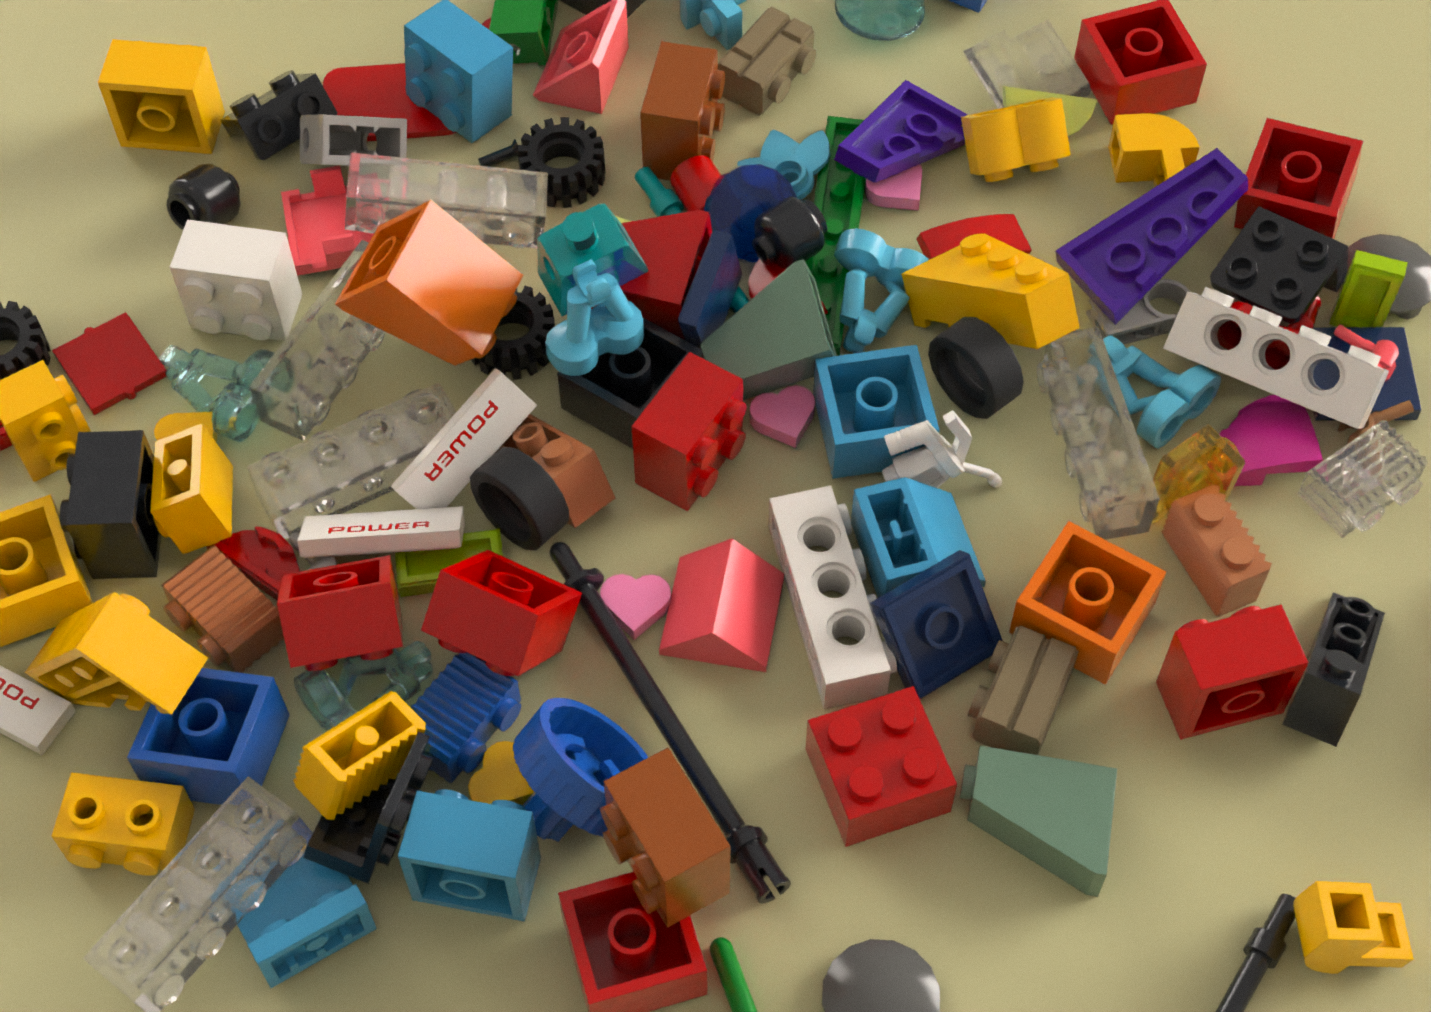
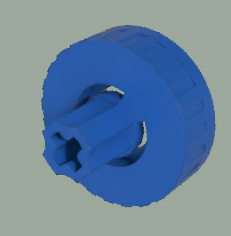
[513,698,648,842]

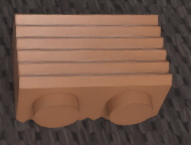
[1161,485,1272,617]
[161,545,284,673]

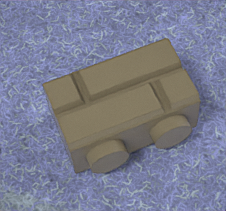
[718,6,816,116]
[968,626,1079,755]

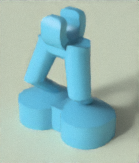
[834,228,929,353]
[545,259,644,376]
[1094,336,1221,449]

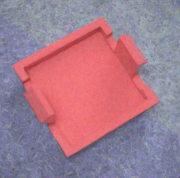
[281,165,385,276]

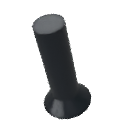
[478,139,518,170]

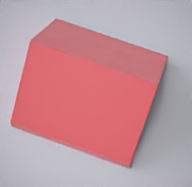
[533,0,629,114]
[659,538,785,672]

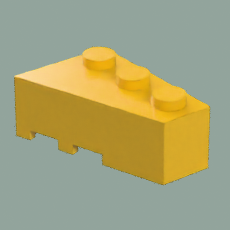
[901,233,1080,349]
[25,592,208,714]

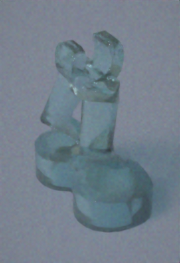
[159,345,288,442]
[294,641,433,732]

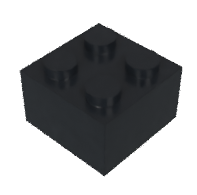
[557,318,702,449]
[60,430,161,579]

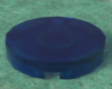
[704,164,797,263]

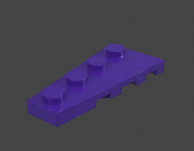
[1055,148,1248,325]

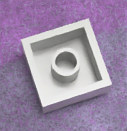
[169,220,302,341]

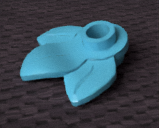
[737,130,830,202]

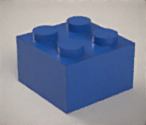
[127,668,290,810]

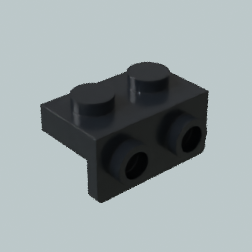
[220,70,337,160]

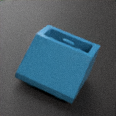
[851,477,986,598]

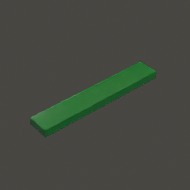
[805,116,867,356]

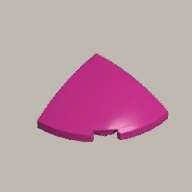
[1209,394,1323,487]

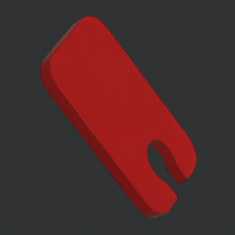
[323,63,456,142]

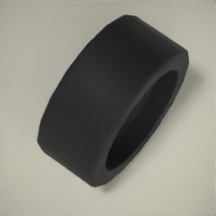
[928,317,1024,419]
[470,447,569,551]

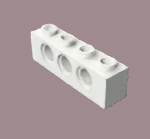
[1163,287,1389,429]
[768,485,897,709]

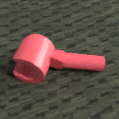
[1334,325,1399,381]

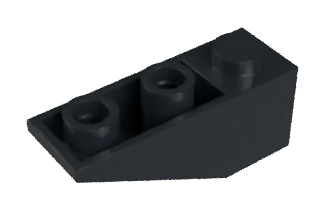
[1282,592,1385,747]

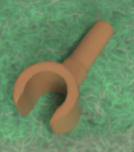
[1337,400,1414,449]

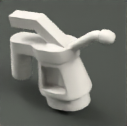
[882,410,1002,488]

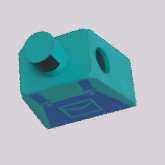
[537,203,648,317]

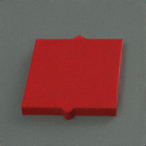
[52,312,169,415]

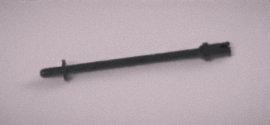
[549,542,791,904]

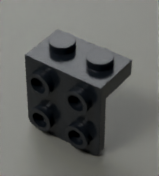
[1210,206,1348,324]
[303,732,433,884]

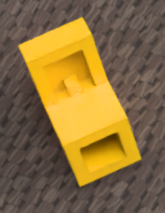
[1108,113,1200,187]
[1293,881,1414,974]

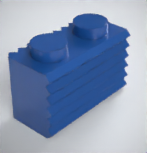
[411,652,521,783]

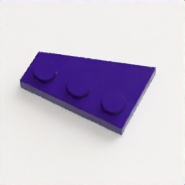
[834,80,968,183]

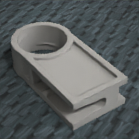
[1086,279,1190,344]

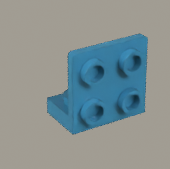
[220,839,377,988]

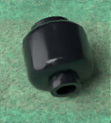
[166,163,241,230]
[752,196,828,269]

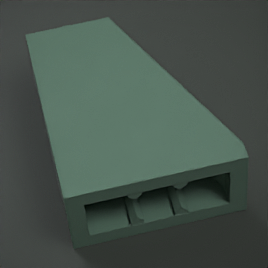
[700,259,837,400]
[960,746,1117,897]

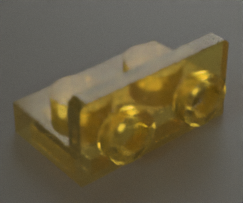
[1140,424,1245,524]

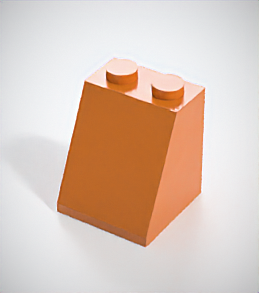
[335,200,523,366]

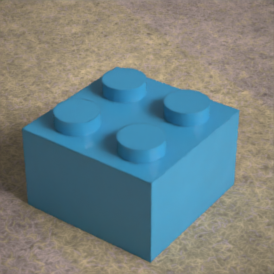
[404,0,513,143]
[813,345,939,479]
[398,789,541,922]

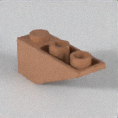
[494,414,615,528]

